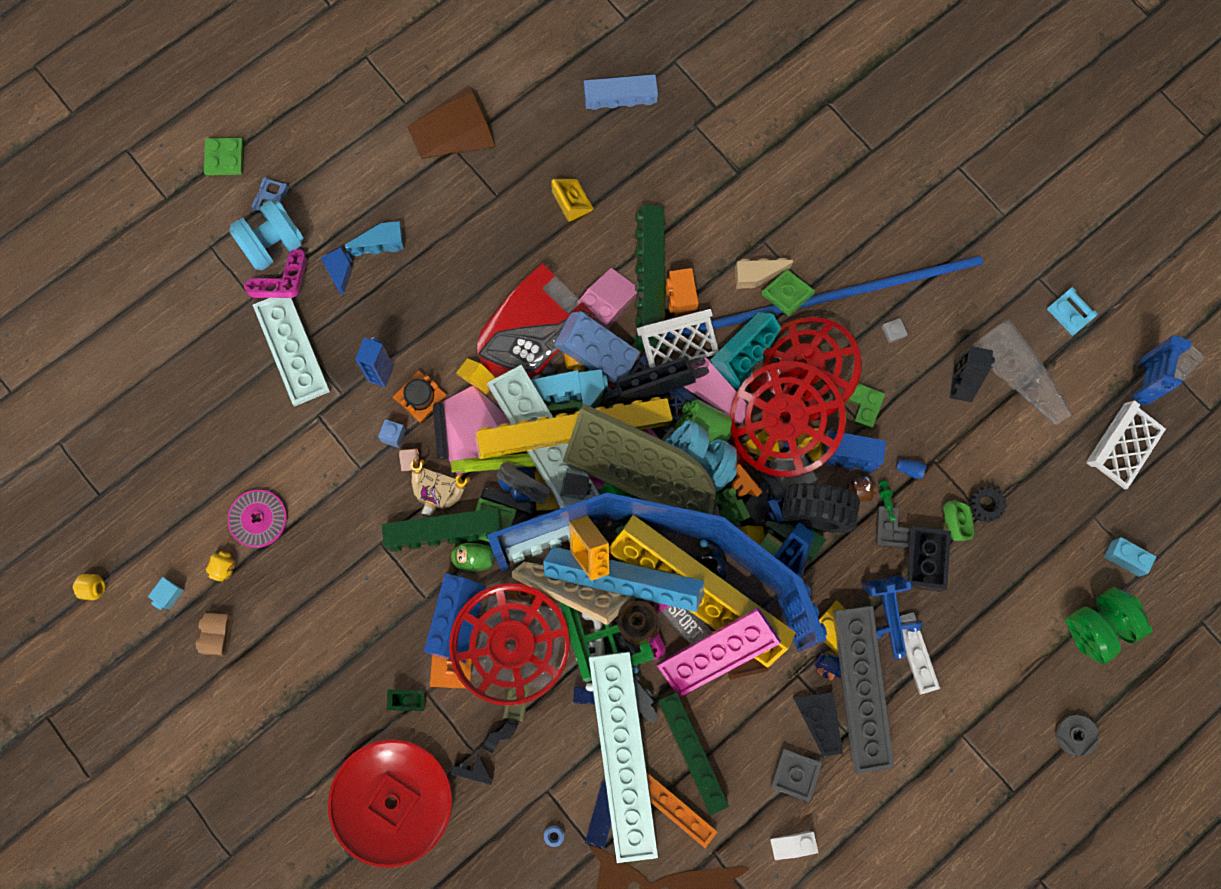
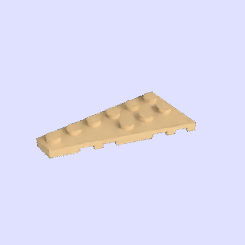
[512,562,636,625]

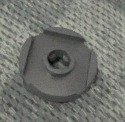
[1055,715,1098,756]

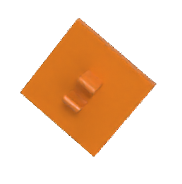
[430,650,472,688]

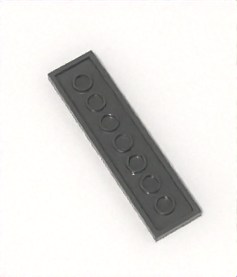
[833,606,894,774]

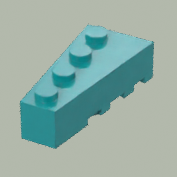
[711,312,781,391]

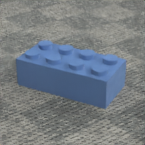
[554,312,640,385]

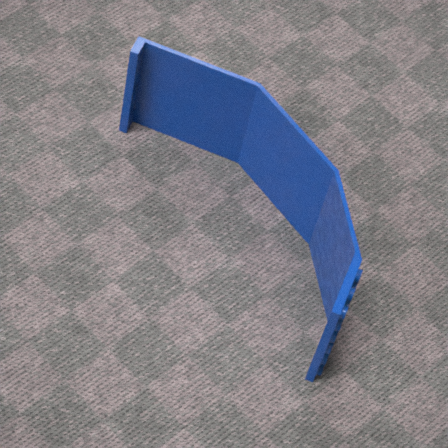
[487,493,827,653]

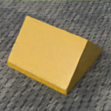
[551,179,594,222]

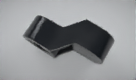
[483,718,519,754]

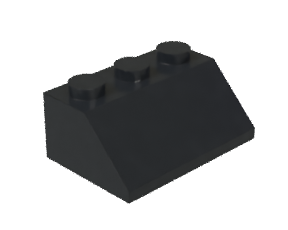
[907,526,951,592]

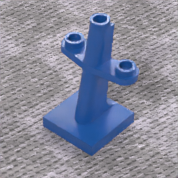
[861,575,923,659]

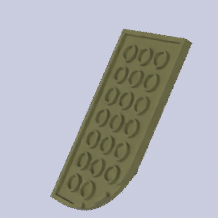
[563,404,716,515]

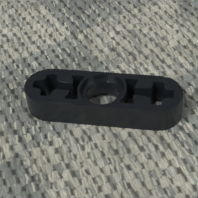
[753,455,784,502]
[480,487,536,516]

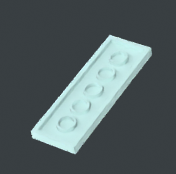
[253,298,330,407]

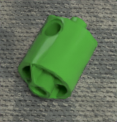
[675,399,732,443]

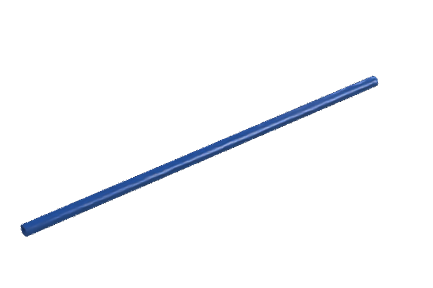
[665,256,983,341]

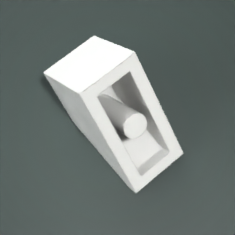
[770,830,818,860]

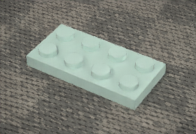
[505,526,570,563]

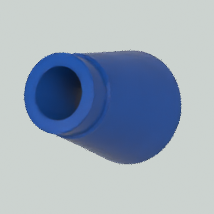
[897,459,927,479]

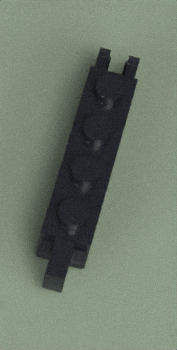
[604,357,709,406]

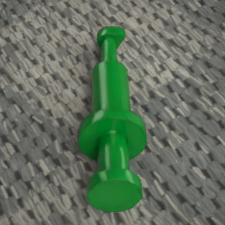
[879,481,895,522]

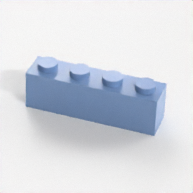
[584,75,658,110]

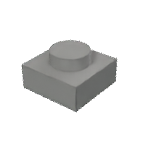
[882,318,908,343]

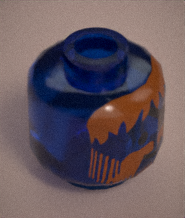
[814,651,841,681]

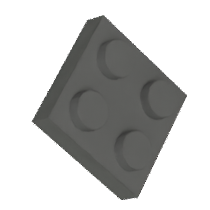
[770,749,822,802]

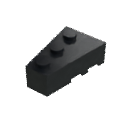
[949,346,995,402]

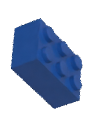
[821,430,886,473]

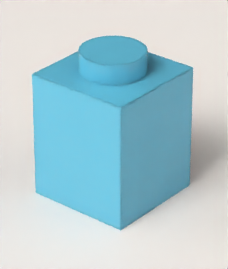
[148,577,184,610]

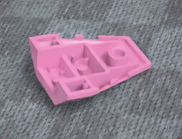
[440,385,511,476]

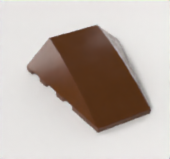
[407,86,495,159]

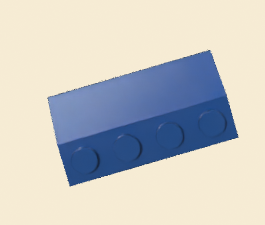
[424,574,486,663]

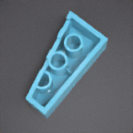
[531,370,581,406]

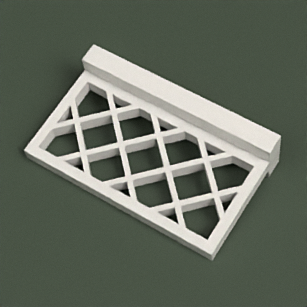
[637,309,719,368]
[1086,400,1166,489]

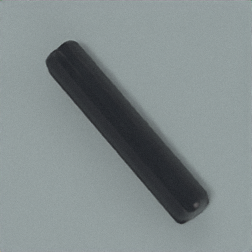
[433,403,449,460]

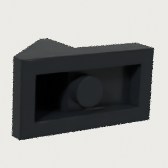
[451,755,493,785]

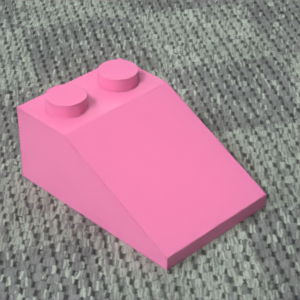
[577,268,637,330]

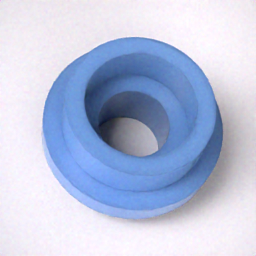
[544,826,564,847]

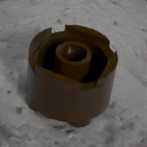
[617,601,660,646]

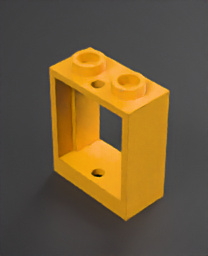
[569,516,609,581]

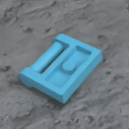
[1047,287,1098,336]

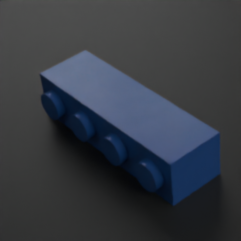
[355,338,394,387]

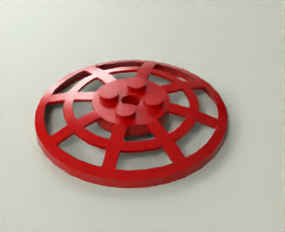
[750,317,862,422]
[730,361,847,477]
[449,583,570,706]

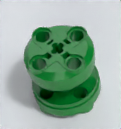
[1065,586,1153,665]

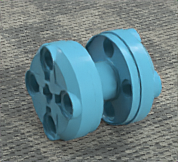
[229,199,304,271]
[665,420,737,492]

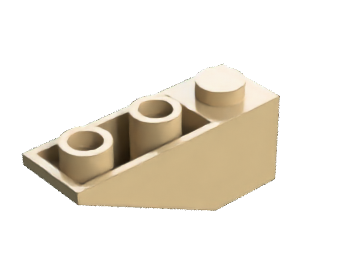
[735,258,793,289]

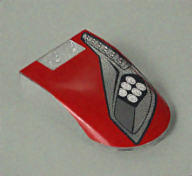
[477,263,595,380]

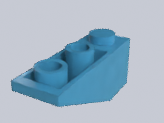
[345,221,404,256]

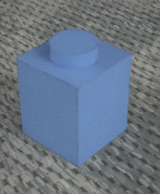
[378,419,406,448]

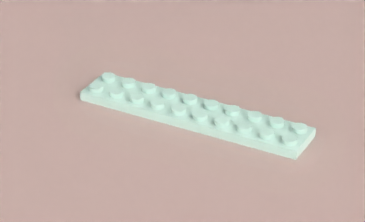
[589,651,658,863]

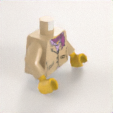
[411,458,470,517]

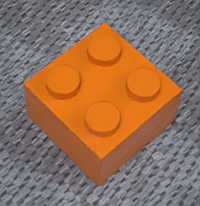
[665,268,698,319]

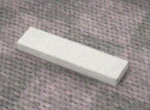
[900,612,940,695]

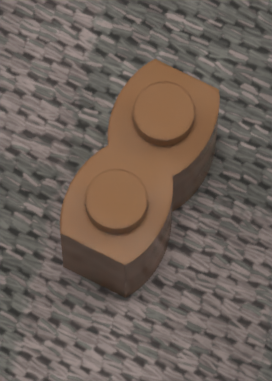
[196,613,232,656]

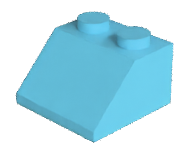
[579,369,608,409]

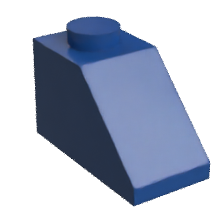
[321,248,352,295]

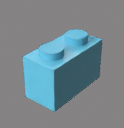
[1104,537,1156,577]

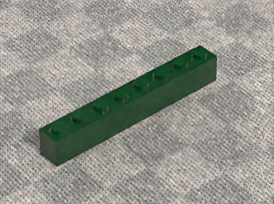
[635,204,665,353]

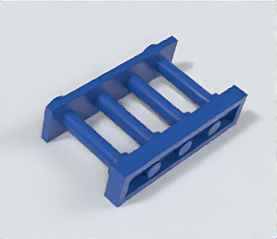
[1131,335,1192,405]

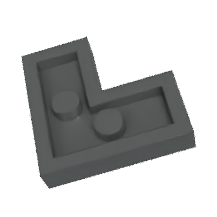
[876,506,911,549]

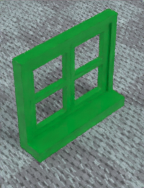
[560,599,655,682]

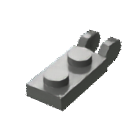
[497,462,551,504]

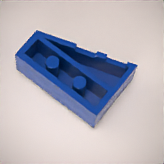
[774,523,815,578]

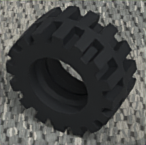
[968,486,1007,522]

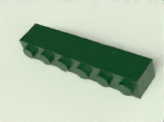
[382,508,503,552]
[657,692,729,815]

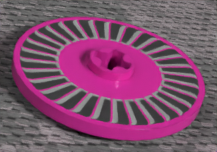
[227,490,287,548]

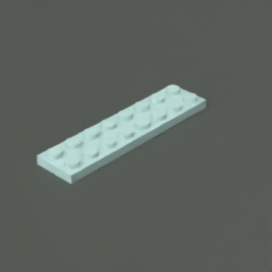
[487,365,599,509]

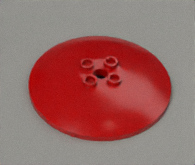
[328,740,452,868]

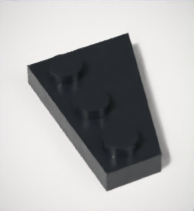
[793,693,843,756]

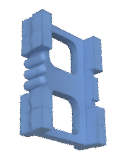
[251,177,289,211]

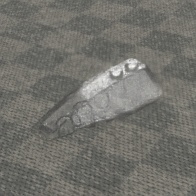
[973,319,1072,425]

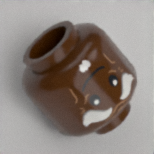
[848,477,877,502]

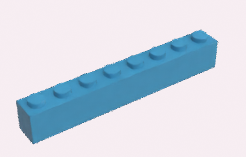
[543,547,704,612]

